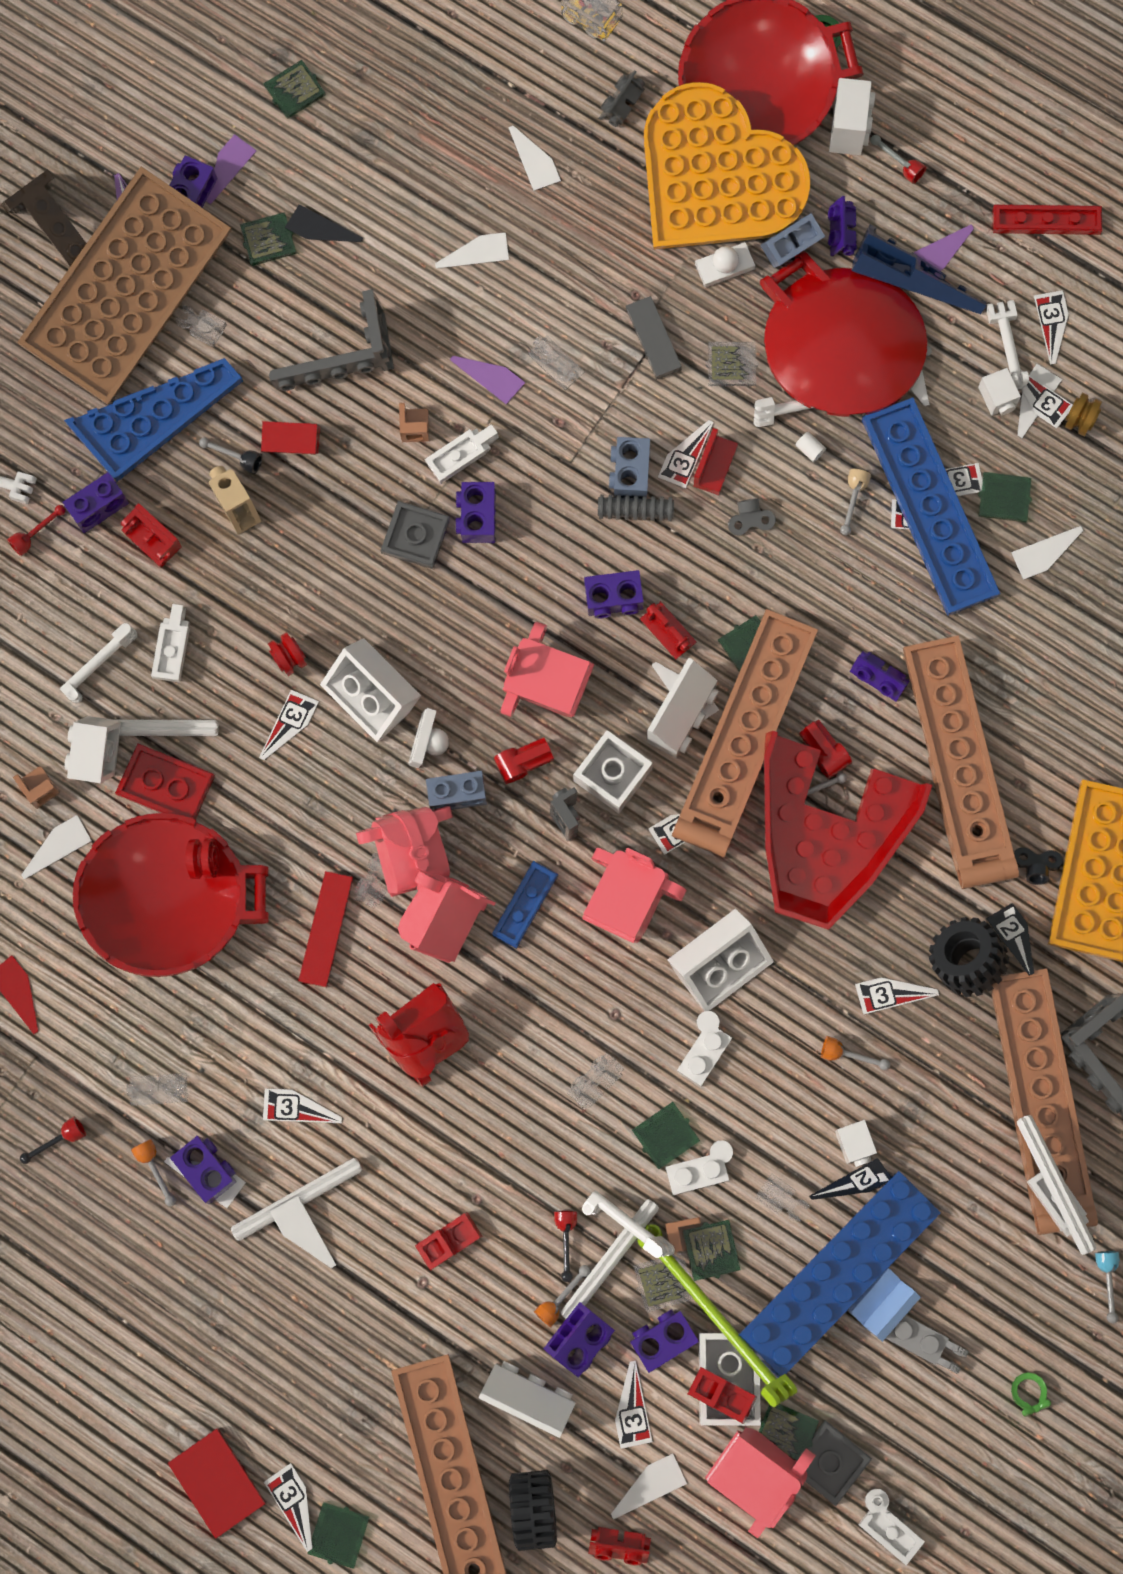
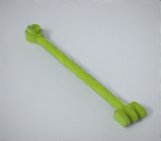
[637,1224,797,1407]

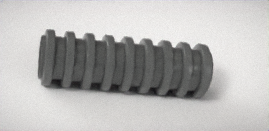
[598,494,674,522]

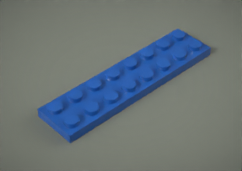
[862,398,1000,616]
[739,1171,941,1378]

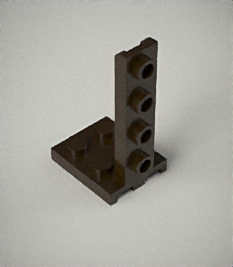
[1,169,87,267]

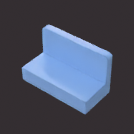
[848,1268,921,1342]

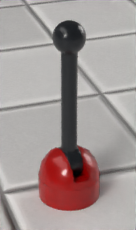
[20,1116,86,1164]
[554,1211,577,1282]

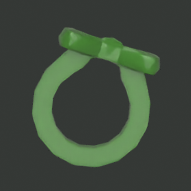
[1011,1372,1052,1417]

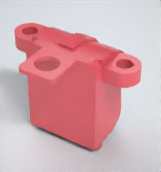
[500,621,594,718]
[356,806,453,897]
[582,848,687,943]
[398,871,496,963]
[705,1427,816,1539]

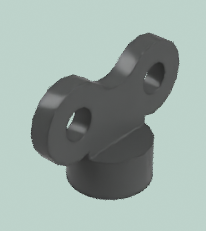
[728,498,776,535]

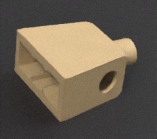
[209,466,262,535]

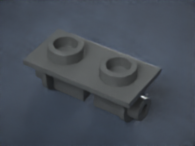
[598,70,645,127]

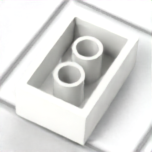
[699,1333,761,1426]

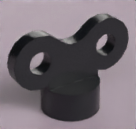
[1014,847,1063,885]

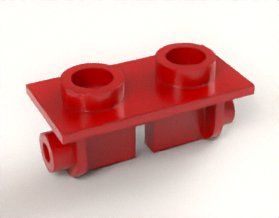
[640,601,697,660]
[588,1526,651,1566]

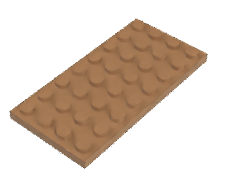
[17,166,232,405]

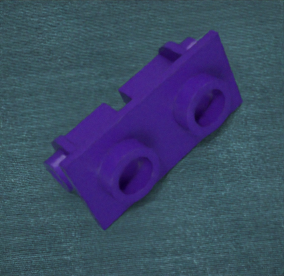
[828,196,857,257]
[849,651,910,702]

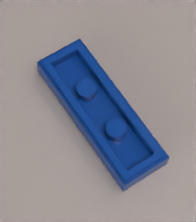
[492,861,558,949]

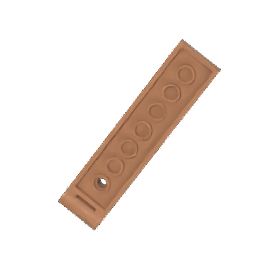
[672,609,818,857]
[903,635,1019,889]
[991,969,1098,1235]
[391,1354,507,1574]

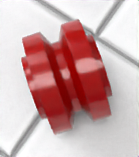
[268,632,307,677]
[185,838,220,879]

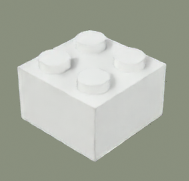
[829,78,875,155]
[65,716,121,783]
[573,730,653,814]

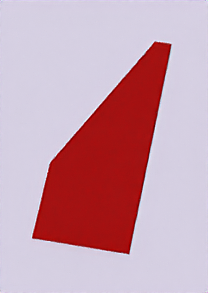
[0,955,38,1034]

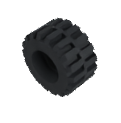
[929,917,1009,997]
[509,1470,557,1551]

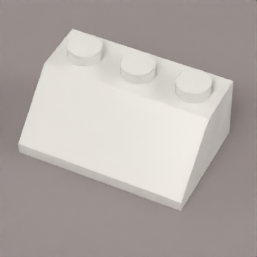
[320,638,421,742]
[647,658,719,758]
[668,909,774,1011]
[479,1361,576,1438]

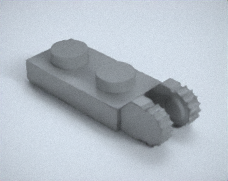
[885,1315,969,1374]

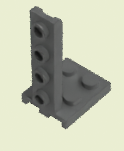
[269,289,394,391]
[1060,994,1123,1117]

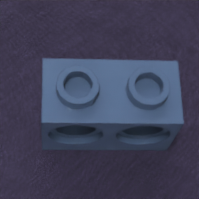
[760,213,825,268]
[609,437,650,499]
[426,771,487,810]

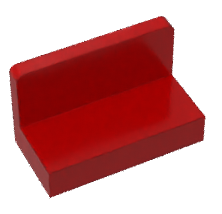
[693,428,738,496]

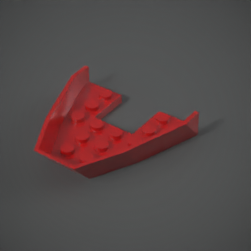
[764,731,932,930]

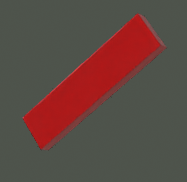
[993,204,1102,235]
[298,871,353,988]

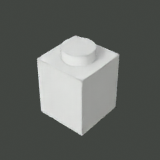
[978,368,1021,416]
[835,1120,877,1167]

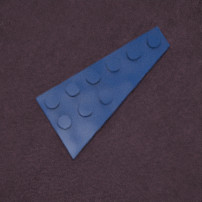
[64,358,243,483]

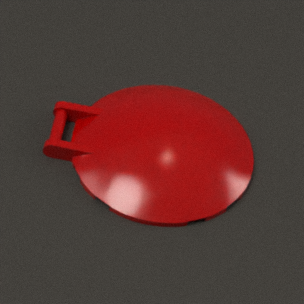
[678,0,864,146]
[760,251,927,417]
[73,813,269,977]

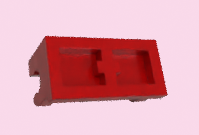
[261,421,320,455]
[121,503,182,568]

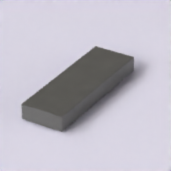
[626,296,682,380]

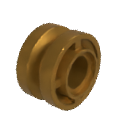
[1065,392,1102,437]

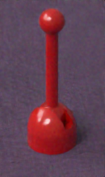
[7,505,66,557]

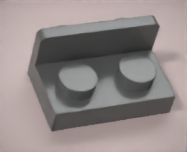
[550,787,580,842]

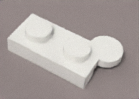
[677,1011,732,1087]
[665,1140,733,1195]
[858,1488,925,1565]

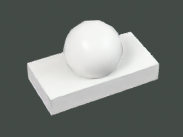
[695,242,755,288]
[408,708,449,768]

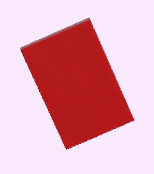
[115,743,215,820]
[167,1428,266,1539]

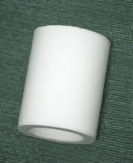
[795,431,826,462]

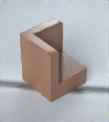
[399,403,429,442]
[13,766,60,809]
[665,1217,702,1253]

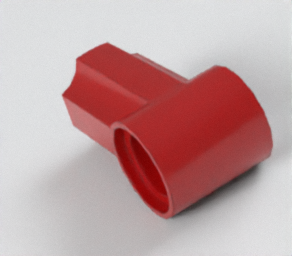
[799,719,852,779]
[494,737,554,784]

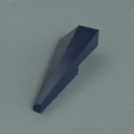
[852,224,986,314]

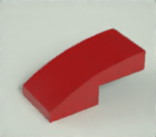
[415,1212,483,1270]
[687,1367,757,1424]

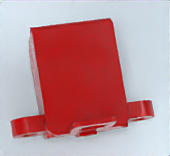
[368,983,469,1088]

